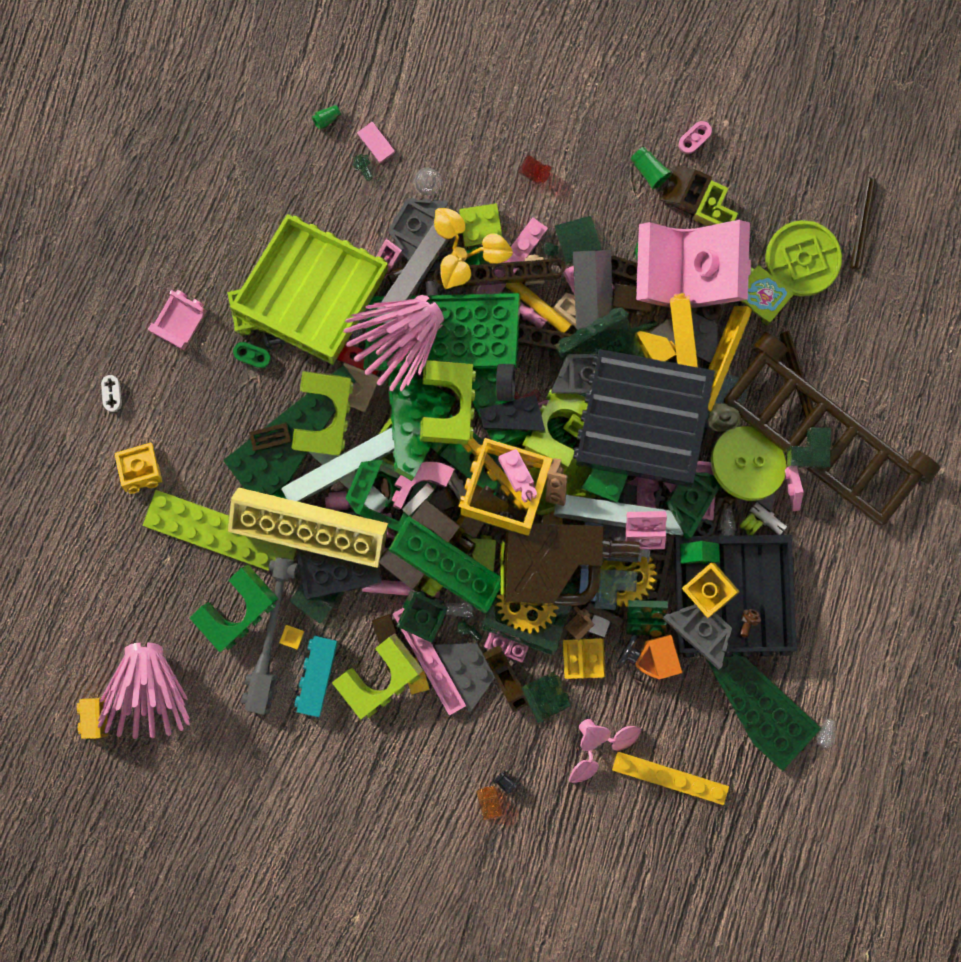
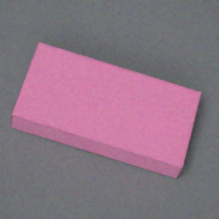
[357,122,395,164]

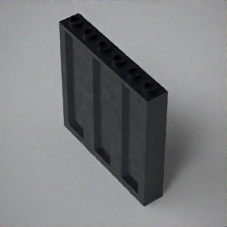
[573,349,715,487]
[674,535,797,658]

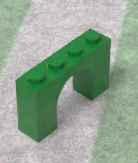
[189,565,279,652]

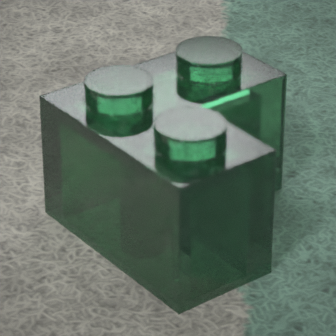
[787,427,831,469]

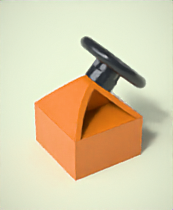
[616,635,682,679]

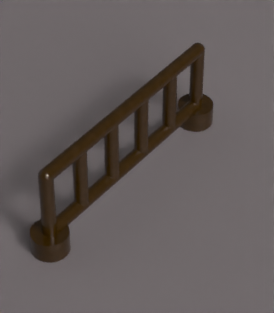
[723,332,941,526]

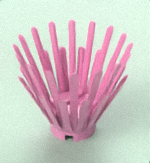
[343,295,444,391]
[98,643,190,739]

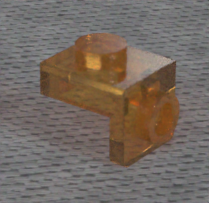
[476,786,503,820]

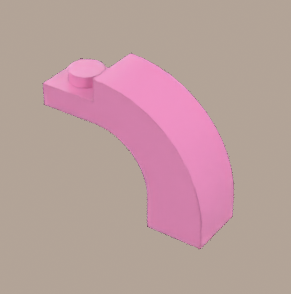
[391,462,454,510]

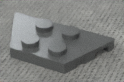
[388,198,449,261]
[651,312,718,364]
[551,354,598,394]
[663,604,732,670]
[435,643,495,711]

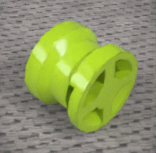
[739,513,763,535]

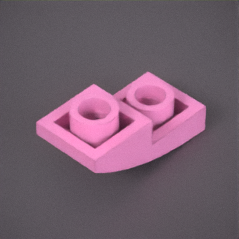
[637,477,659,508]
[484,629,529,663]

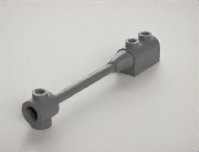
[241,557,299,715]

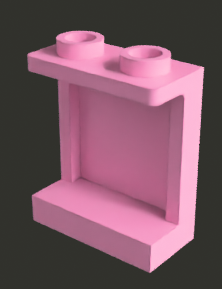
[148,290,207,351]

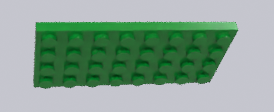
[363,293,520,370]

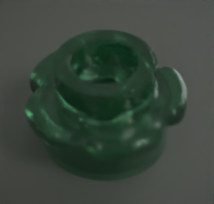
[541,242,559,256]

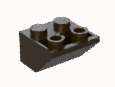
[660,166,712,216]

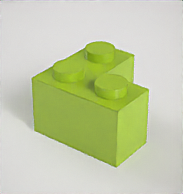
[693,180,738,226]

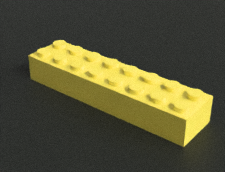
[228,488,388,568]

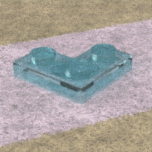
[595,569,637,610]

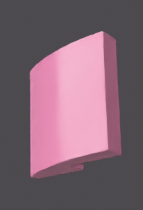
[626,511,667,549]

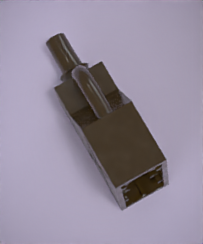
[504,523,640,606]

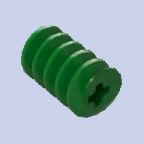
[547,417,576,450]

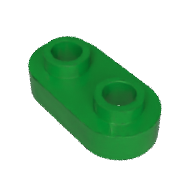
[233,342,271,368]

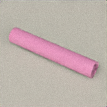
[362,580,440,598]

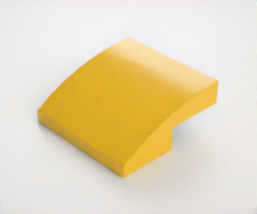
[563,638,606,679]

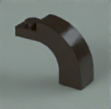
[483,645,530,712]

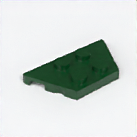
[666,472,721,539]

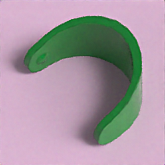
[375,473,401,508]

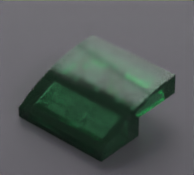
[555,215,602,264]
[289,583,344,624]

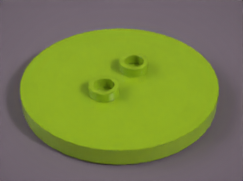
[765,220,842,296]
[711,426,786,501]

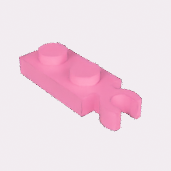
[498,449,537,502]

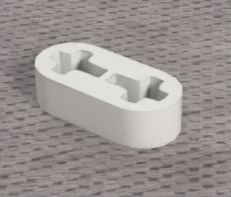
[101,375,122,412]
[402,483,434,516]

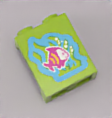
[741,265,794,326]

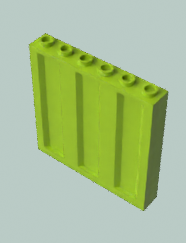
[230,214,388,365]

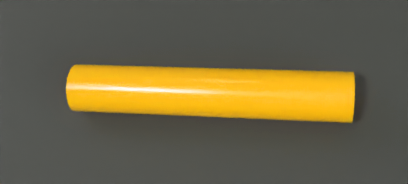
[505,282,572,333]

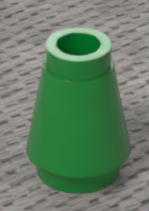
[312,105,341,130]

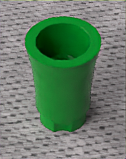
[631,147,672,190]

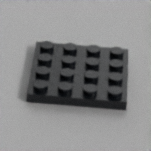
[296,511,382,600]

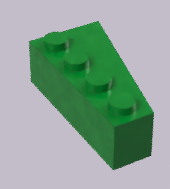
[579,469,628,502]

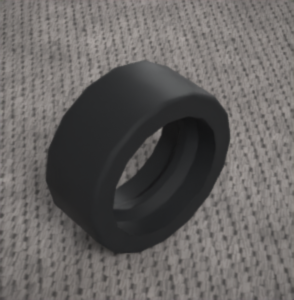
[496,364,515,401]

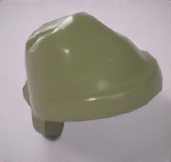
[707,403,741,432]

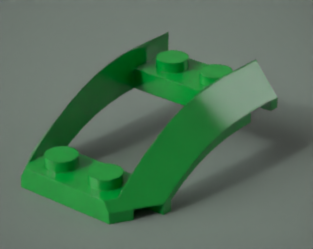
[346,459,436,532]

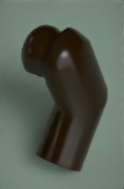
[714,492,736,515]

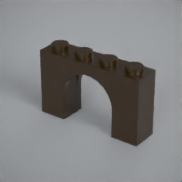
[457,485,544,554]
[379,500,466,592]

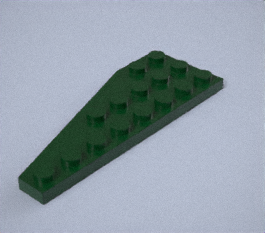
[223,365,356,495]
[705,653,821,771]

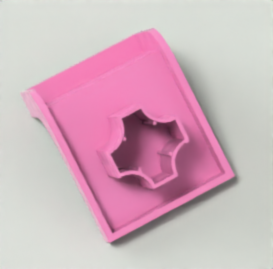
[636,220,751,308]

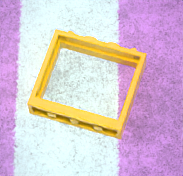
[458,438,552,536]

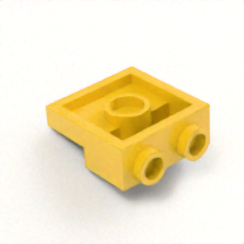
[115,443,163,494]

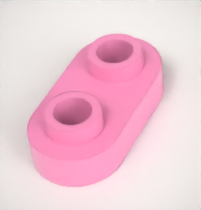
[678,121,712,154]

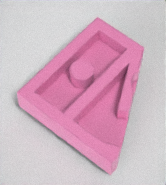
[785,459,803,511]

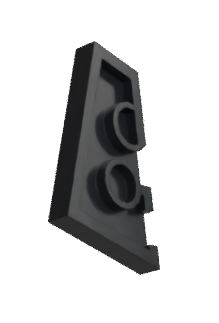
[479,395,546,433]

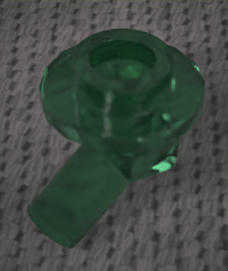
[352,154,373,181]
[457,618,482,641]

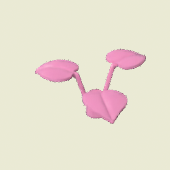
[569,719,641,783]

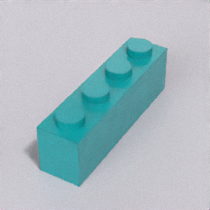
[294,636,338,717]

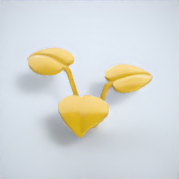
[434,208,513,289]

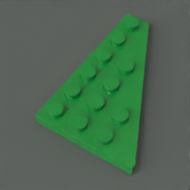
[388,370,456,481]

